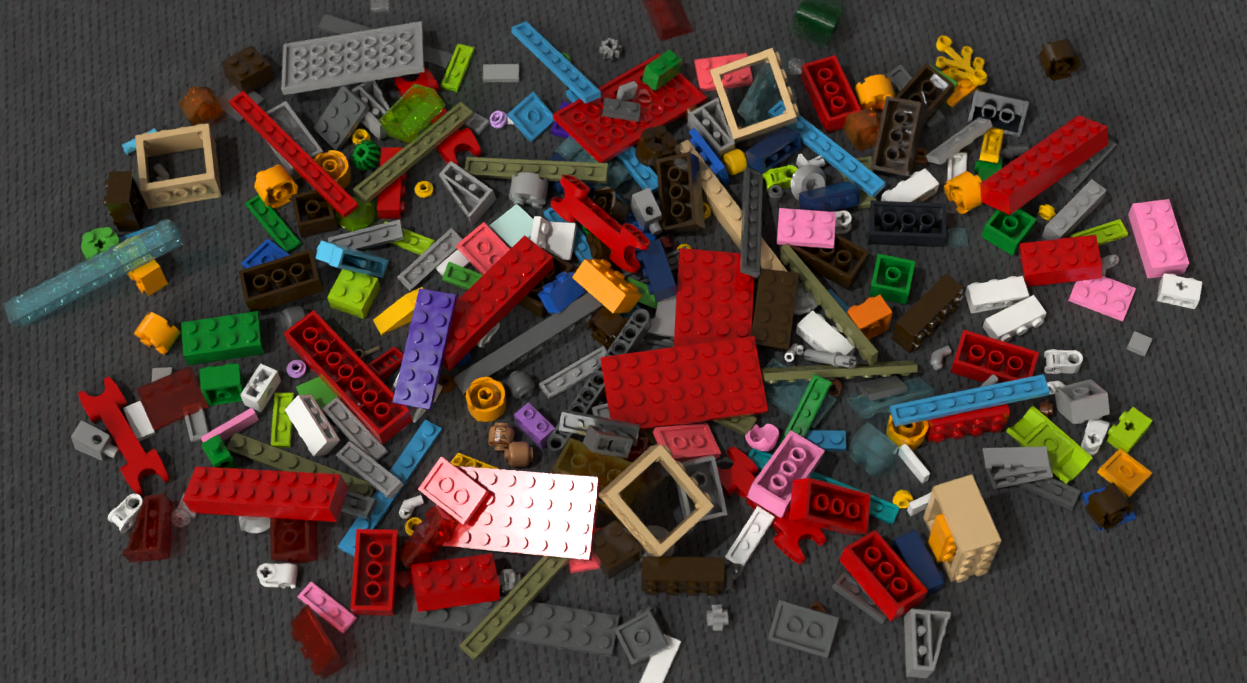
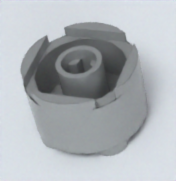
[509,172,549,209]

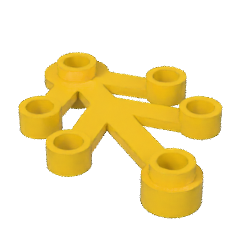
[935,36,987,86]

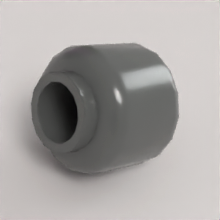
[280,306,309,330]
[507,370,535,400]

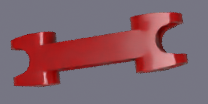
[394,67,482,166]
[550,174,650,273]
[78,376,170,496]
[717,446,826,565]

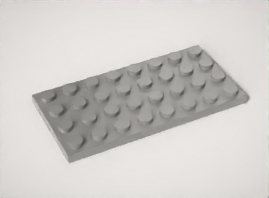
[281,21,425,95]

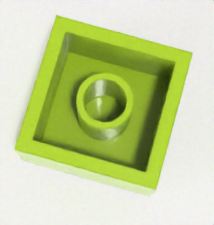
[327,269,381,319]

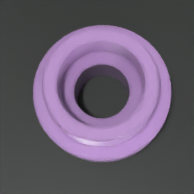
[490,111,508,128]
[287,360,306,378]

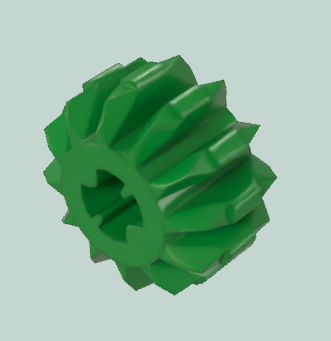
[351,140,381,171]

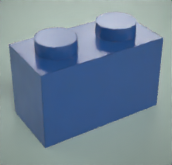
[538,272,585,313]

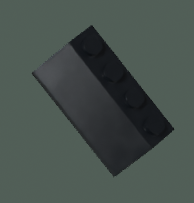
[868,201,946,247]

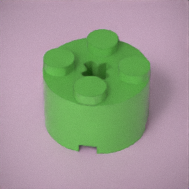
[81,227,124,271]

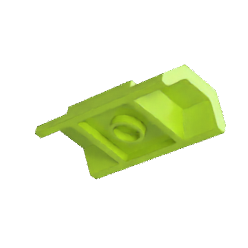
[1006,406,1093,484]

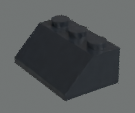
[967,87,1029,137]

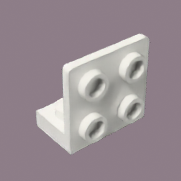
[530,216,577,261]

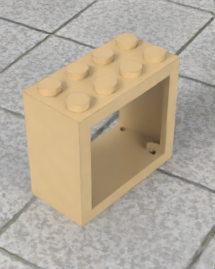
[710,48,799,143]
[135,123,222,209]
[598,444,714,556]
[923,475,1001,582]

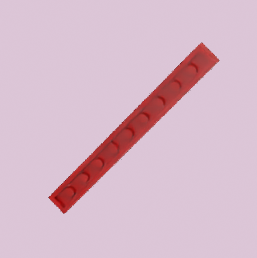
[229,91,359,218]

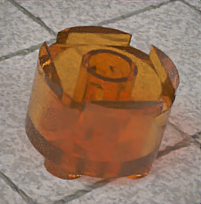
[178,86,222,126]
[844,107,881,151]

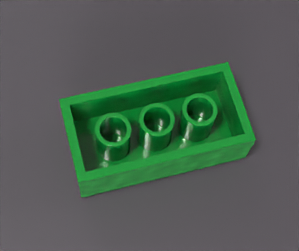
[181,311,264,366]

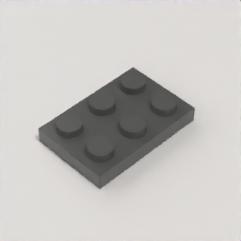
[313,85,370,151]
[768,599,839,658]

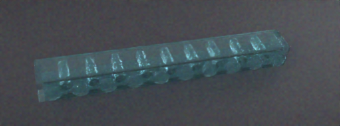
[4,219,183,328]

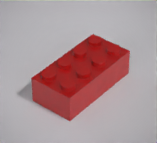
[800,55,862,134]
[1019,235,1102,287]
[950,330,1039,384]
[926,404,1010,443]
[789,478,871,535]
[351,529,400,616]
[839,530,928,622]
[411,553,499,612]

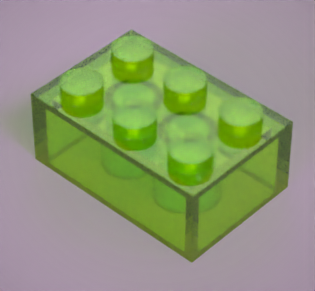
[378,84,446,142]

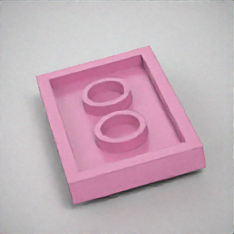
[777,208,836,248]
[1068,276,1136,321]

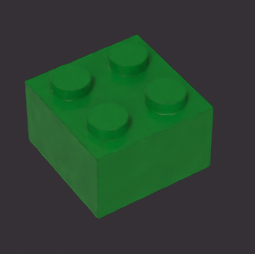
[981,209,1037,256]
[869,254,915,304]
[200,363,246,406]

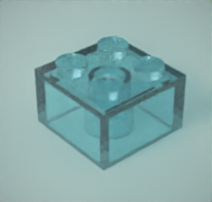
[849,422,898,477]

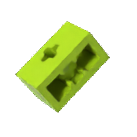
[1107,407,1153,454]

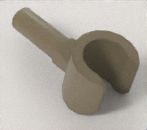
[353,346,380,361]

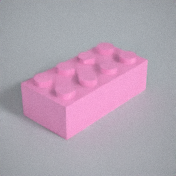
[1128,199,1189,279]
[747,430,825,518]

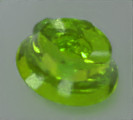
[336,197,375,232]

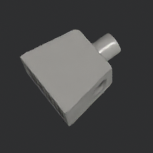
[630,188,663,236]
[71,420,120,461]

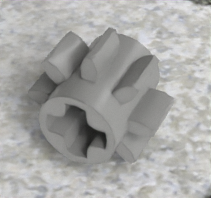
[600,38,622,61]
[498,569,521,594]
[706,604,728,631]

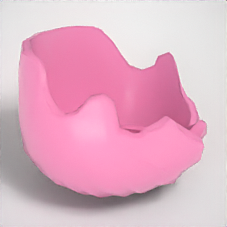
[745,423,779,452]

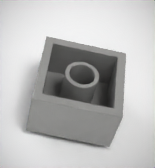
[1054,379,1110,424]

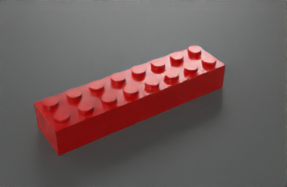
[980,115,1108,215]
[442,235,554,371]
[284,310,413,445]
[183,466,349,522]

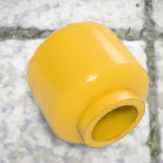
[721,149,747,175]

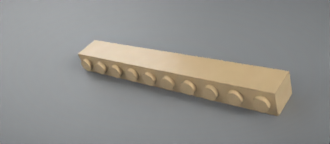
[672,140,787,271]

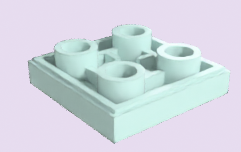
[489,204,534,249]

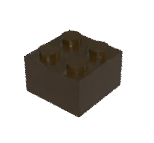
[221,45,274,94]
[291,190,337,237]
[592,519,642,580]

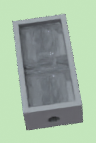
[265,101,324,180]

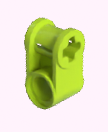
[762,165,798,192]

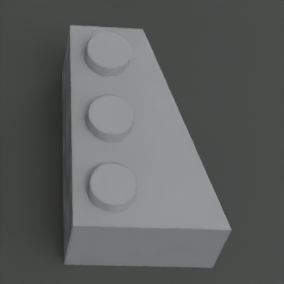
[351,80,394,140]
[687,97,735,161]
[439,161,496,226]
[983,447,1053,489]
[904,609,951,678]

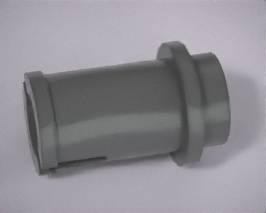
[768,185,783,206]

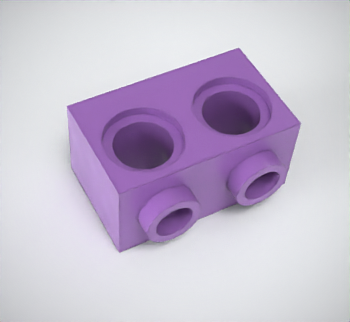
[514,402,555,449]

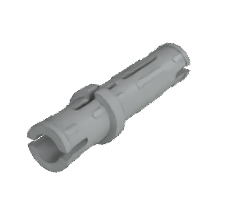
[804,349,857,369]

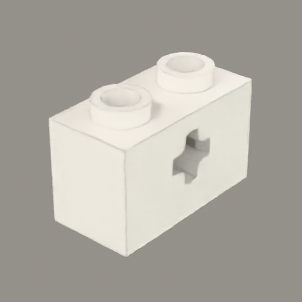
[1157,273,1202,309]
[240,363,281,412]

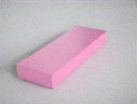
[201,408,259,442]
[298,581,357,634]

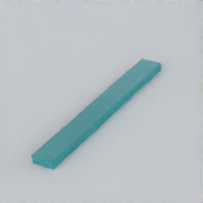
[748,448,900,525]

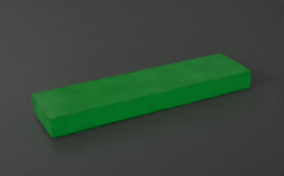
[245,194,302,254]
[779,374,832,444]

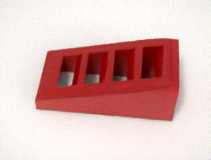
[367,346,404,382]

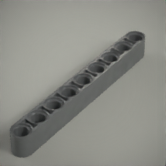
[454,292,605,396]
[547,309,651,457]

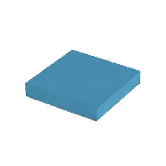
[507,91,555,142]

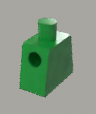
[201,435,238,469]

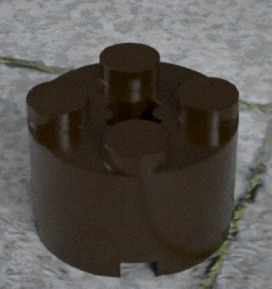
[1039,39,1080,81]
[635,125,677,169]
[589,186,629,226]
[586,307,629,349]
[1085,483,1134,530]

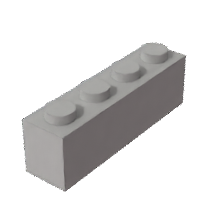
[1042,180,1107,240]

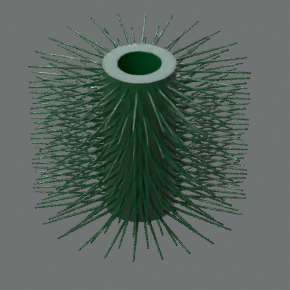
[789,0,846,50]

